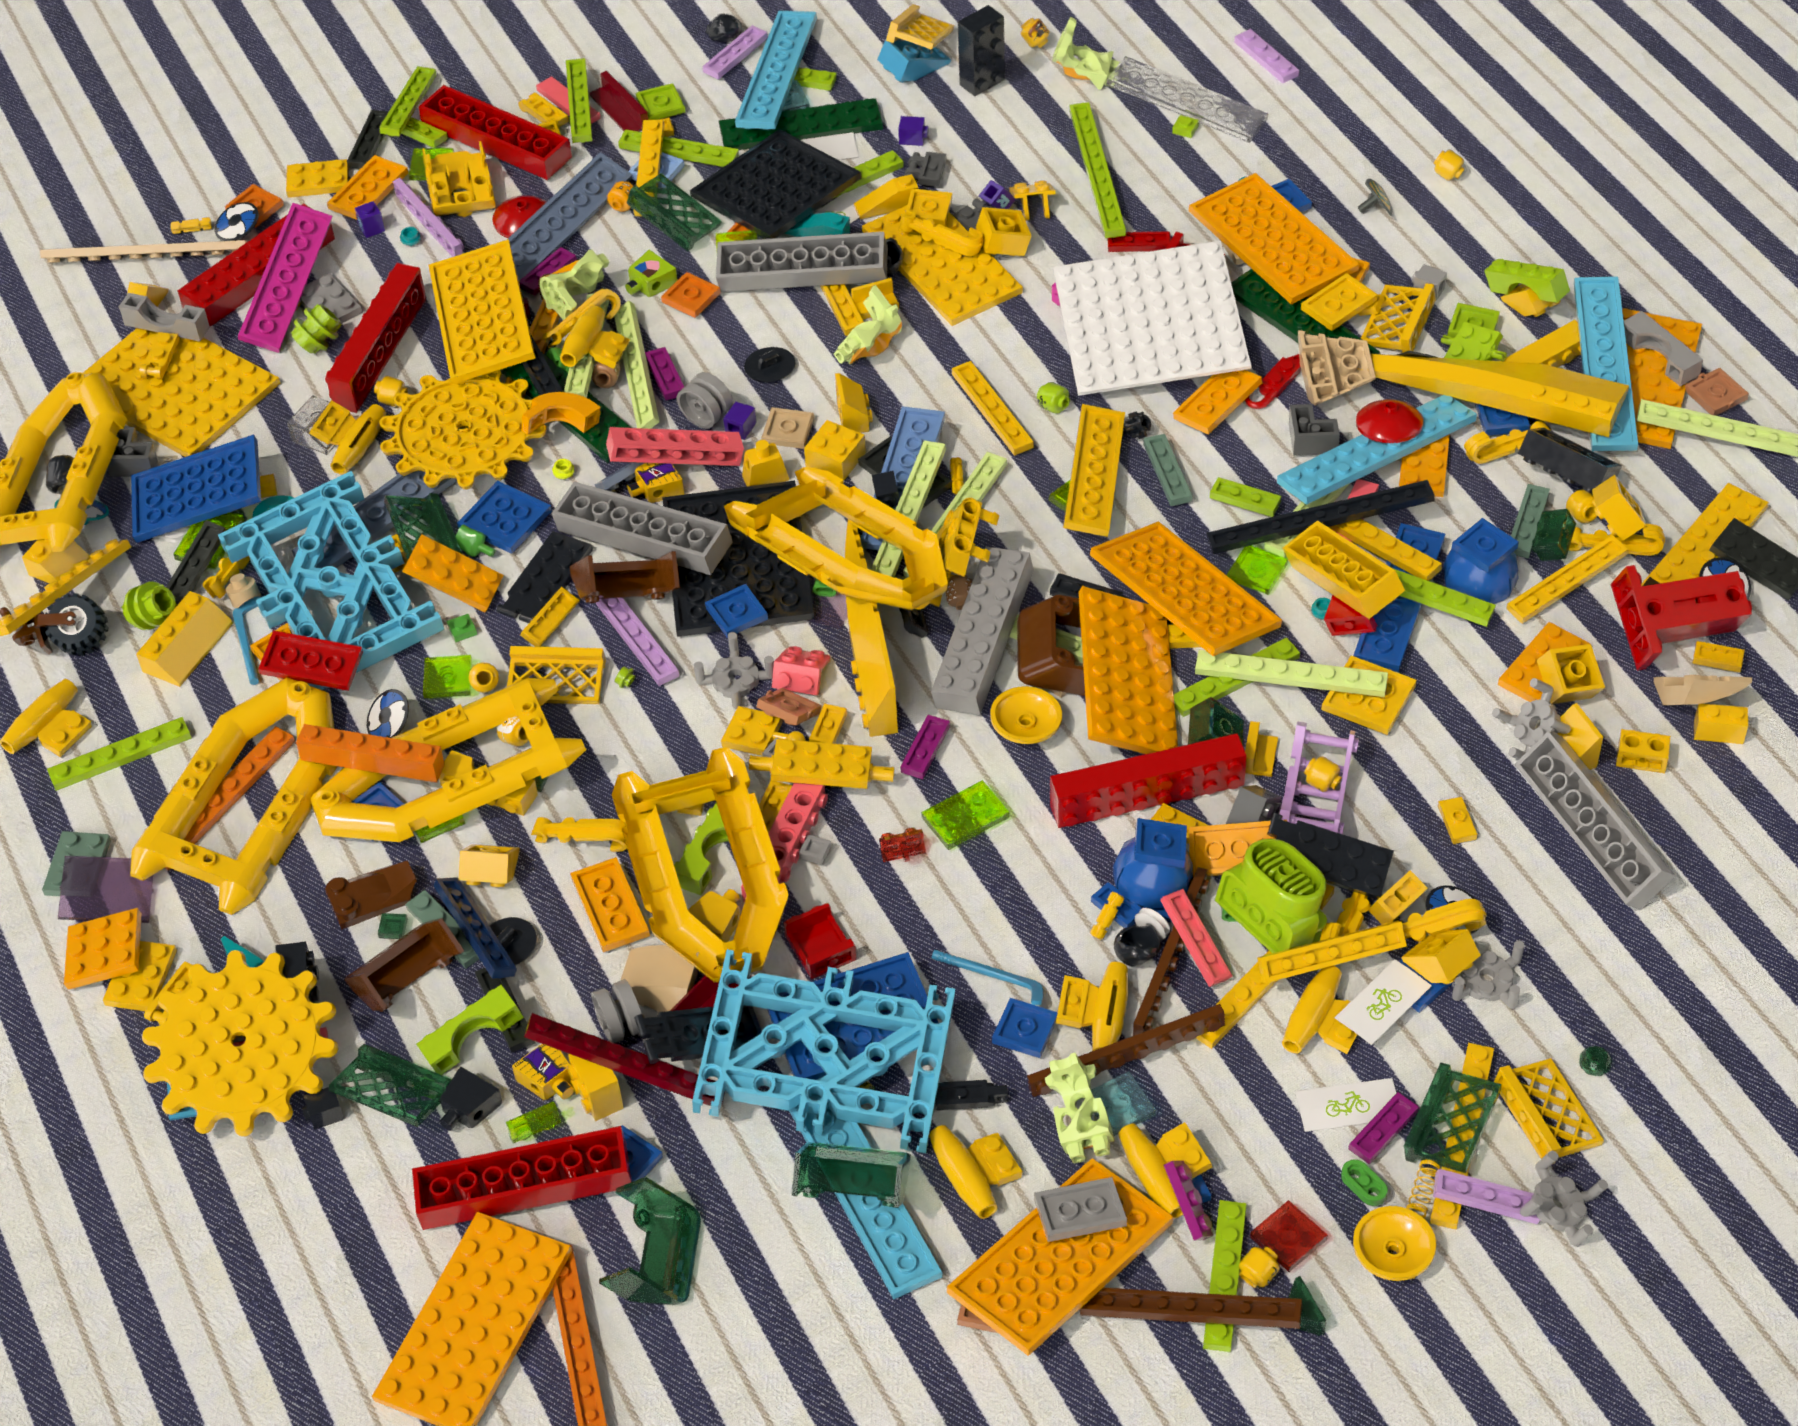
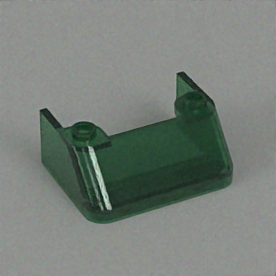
[791,1142,911,1208]
[599,1176,701,1305]

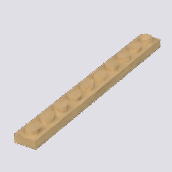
[40,240,248,263]

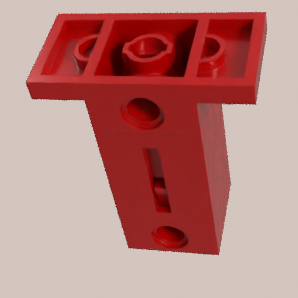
[1610,565,1752,671]

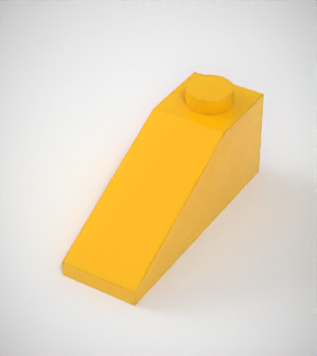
[854,174,918,219]

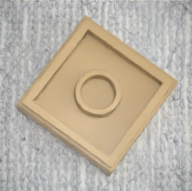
[761,407,814,449]

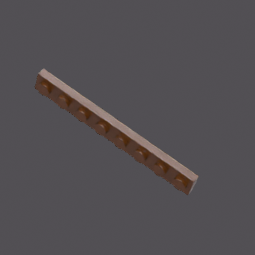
[1133,867,1210,1036]
[1027,1004,1225,1097]
[1079,1288,1303,1329]

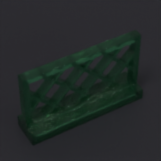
[627,174,722,252]
[384,493,463,560]
[329,1044,452,1127]
[1404,1062,1502,1173]

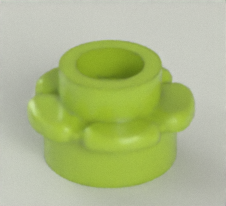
[614,666,635,688]

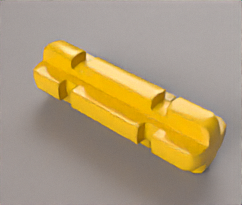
[171,217,212,234]
[950,457,964,495]
[1090,891,1124,940]

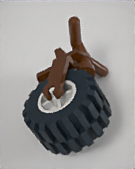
[0,593,109,656]

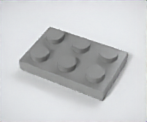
[300,273,362,323]
[1034,1177,1127,1242]

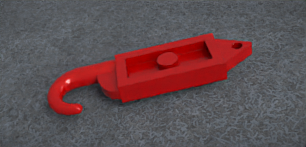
[1244,354,1301,409]

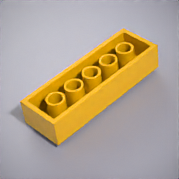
[1282,520,1405,619]

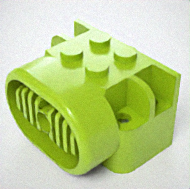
[1214,839,1327,953]

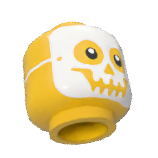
[497,716,528,747]

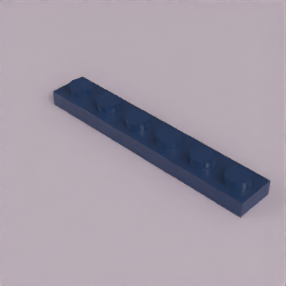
[434,877,517,978]

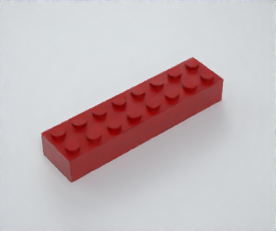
[419,85,572,180]
[177,203,335,327]
[325,263,427,413]
[1050,734,1247,828]
[412,1126,633,1230]

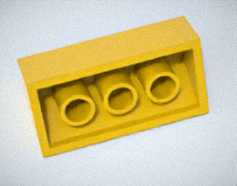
[136,591,233,687]

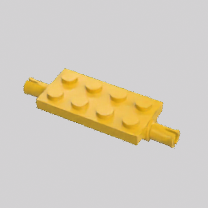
[749,739,894,789]

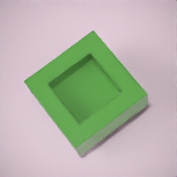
[447,614,477,643]

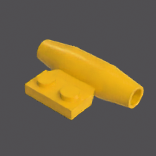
[560,306,630,369]
[309,400,386,475]
[0,679,92,757]
[1055,962,1128,1051]
[1282,965,1358,1054]
[1118,1122,1213,1219]
[929,1125,1023,1219]

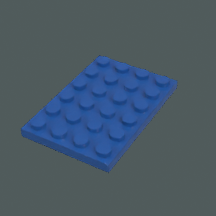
[131,434,261,543]
[767,952,939,1080]

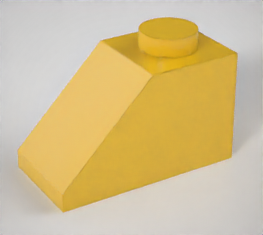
[127,282,169,307]

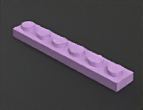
[393,178,464,257]
[596,598,679,686]

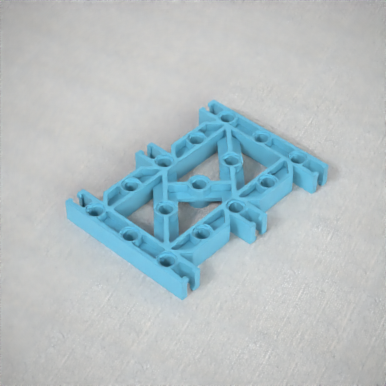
[218,471,444,690]
[692,949,955,1153]

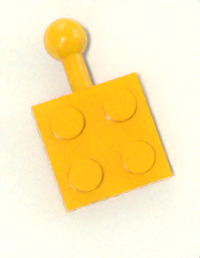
[721,706,805,756]

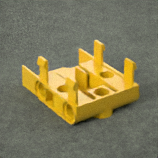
[423,141,496,217]
[930,497,999,607]

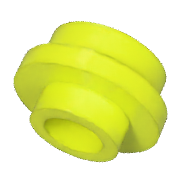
[552,459,575,479]

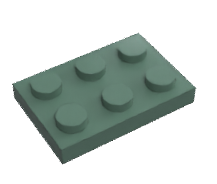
[42,831,111,898]

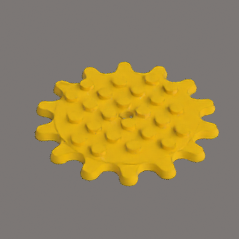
[379,370,547,490]
[142,950,339,1137]

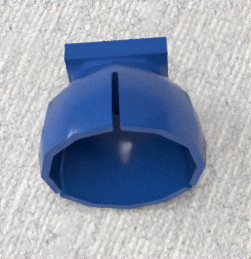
[1444,518,1519,604]
[1113,818,1193,909]

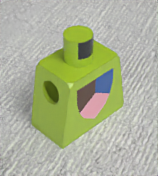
[625,249,677,297]

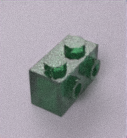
[1532,509,1576,561]

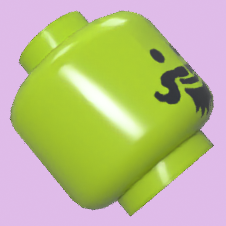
[1037,382,1070,414]

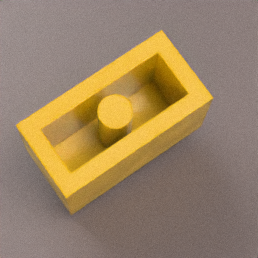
[1694,703,1748,744]

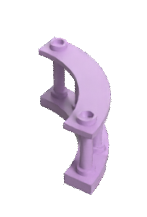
[1280,721,1359,834]

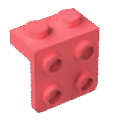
[772,646,830,696]

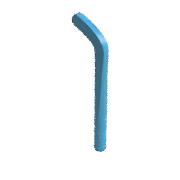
[233,596,261,685]
[932,950,1043,1005]

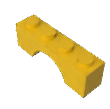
[439,750,538,816]

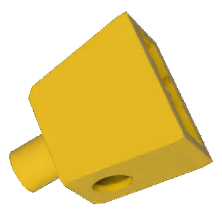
[742,440,789,486]
[688,889,740,943]

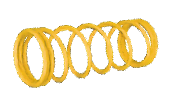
[1406,1160,1441,1218]

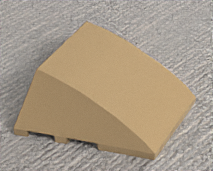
[1298,330,1376,406]
[1654,675,1752,705]
[620,945,699,1014]

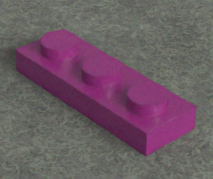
[519,247,577,296]
[645,347,684,401]
[900,715,950,779]
[1348,1092,1419,1165]
[1164,1161,1214,1241]

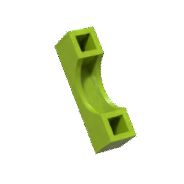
[1484,259,1570,303]
[674,803,729,896]
[416,985,524,1076]

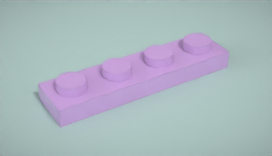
[703,25,768,80]
[1234,29,1299,83]
[1433,1169,1540,1224]

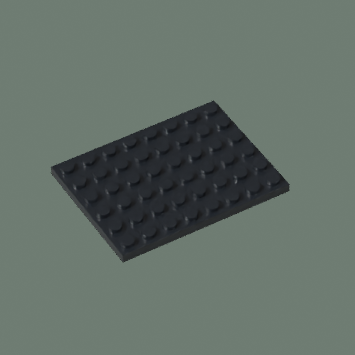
[662,480,815,637]

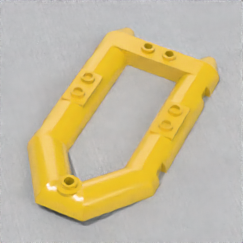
[0,372,127,552]
[724,467,948,610]
[130,677,338,915]
[311,678,586,842]
[612,747,789,982]

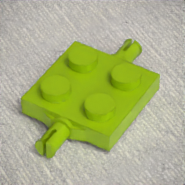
[1441,322,1507,361]

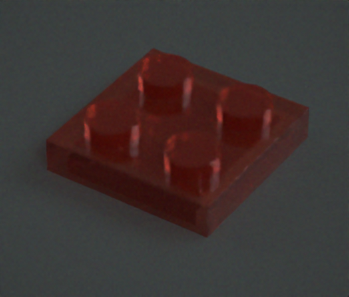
[1250,1200,1328,1272]

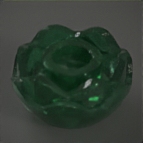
[1579,1046,1612,1076]

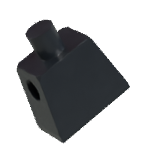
[439,1066,502,1131]

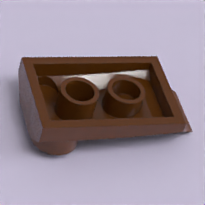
[324,860,417,930]

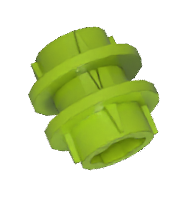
[291,304,342,354]
[121,581,177,630]

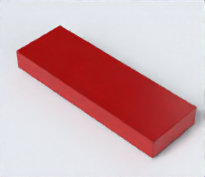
[1107,231,1171,252]

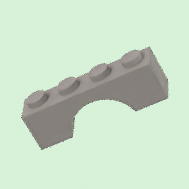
[119,293,210,341]
[1624,311,1703,387]

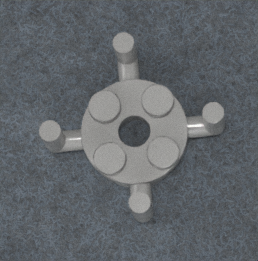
[694,632,774,709]
[1492,678,1571,760]
[1452,941,1524,1009]
[1520,1151,1608,1246]

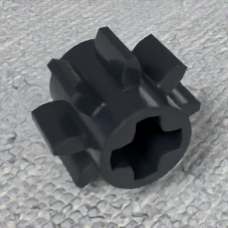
[1124,411,1151,439]

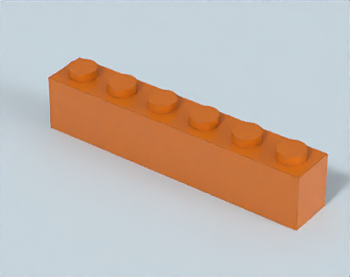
[296,724,445,783]

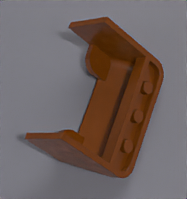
[570,551,680,604]
[1017,595,1085,696]
[344,918,464,1012]

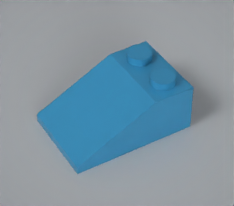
[877,39,951,82]

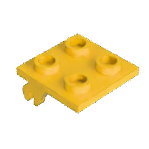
[1009,180,1056,221]

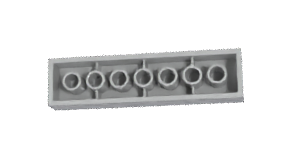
[716,232,888,292]
[551,481,733,575]
[931,547,1034,715]
[1514,731,1676,910]

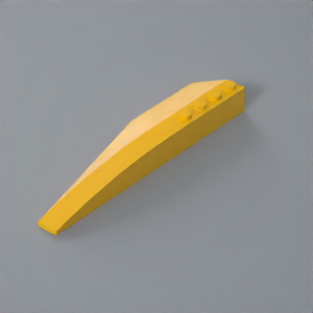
[1357,354,1629,437]
[845,519,898,737]

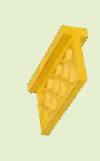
[886,4,955,49]
[1361,283,1436,353]
[507,646,606,704]
[1493,1058,1604,1164]

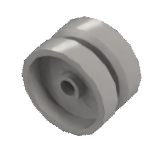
[677,372,733,429]
[591,979,642,1043]

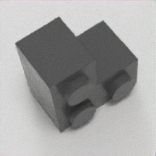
[1288,404,1340,455]
[108,427,158,477]
[1226,785,1281,824]

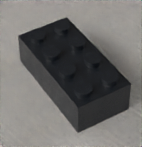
[958,5,1005,97]
[1518,427,1622,494]

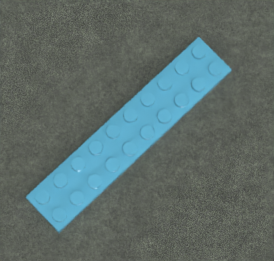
[735,11,817,130]
[1573,277,1638,451]
[1277,395,1477,505]
[789,1078,942,1299]

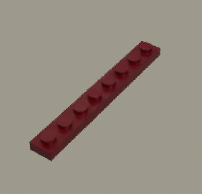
[524,1013,725,1106]

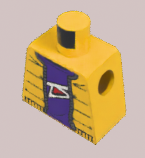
[627,463,684,503]
[512,1044,574,1100]

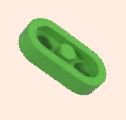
[1341,1159,1388,1206]

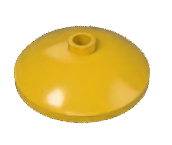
[990,686,1062,744]
[1353,1206,1436,1281]

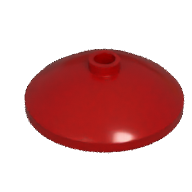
[492,195,547,238]
[1356,399,1424,443]

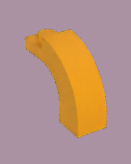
[521,392,601,435]

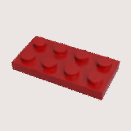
[258,630,363,691]

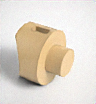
[226,573,261,608]

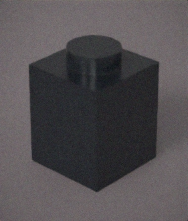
[871,471,900,508]
[301,1086,344,1130]

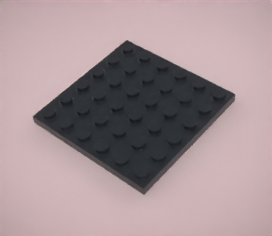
[690,129,862,239]

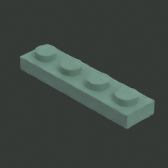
[1143,434,1192,506]
[1511,484,1550,559]
[405,890,479,969]

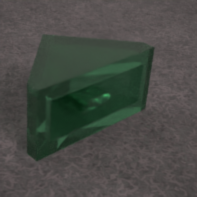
[1288,1276,1326,1336]

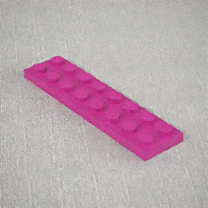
[238,203,332,353]

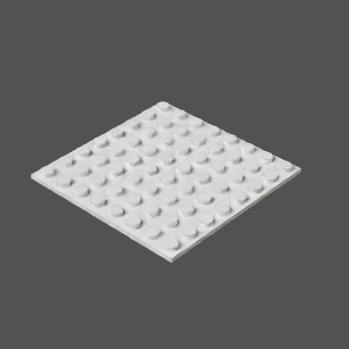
[1053,241,1251,396]

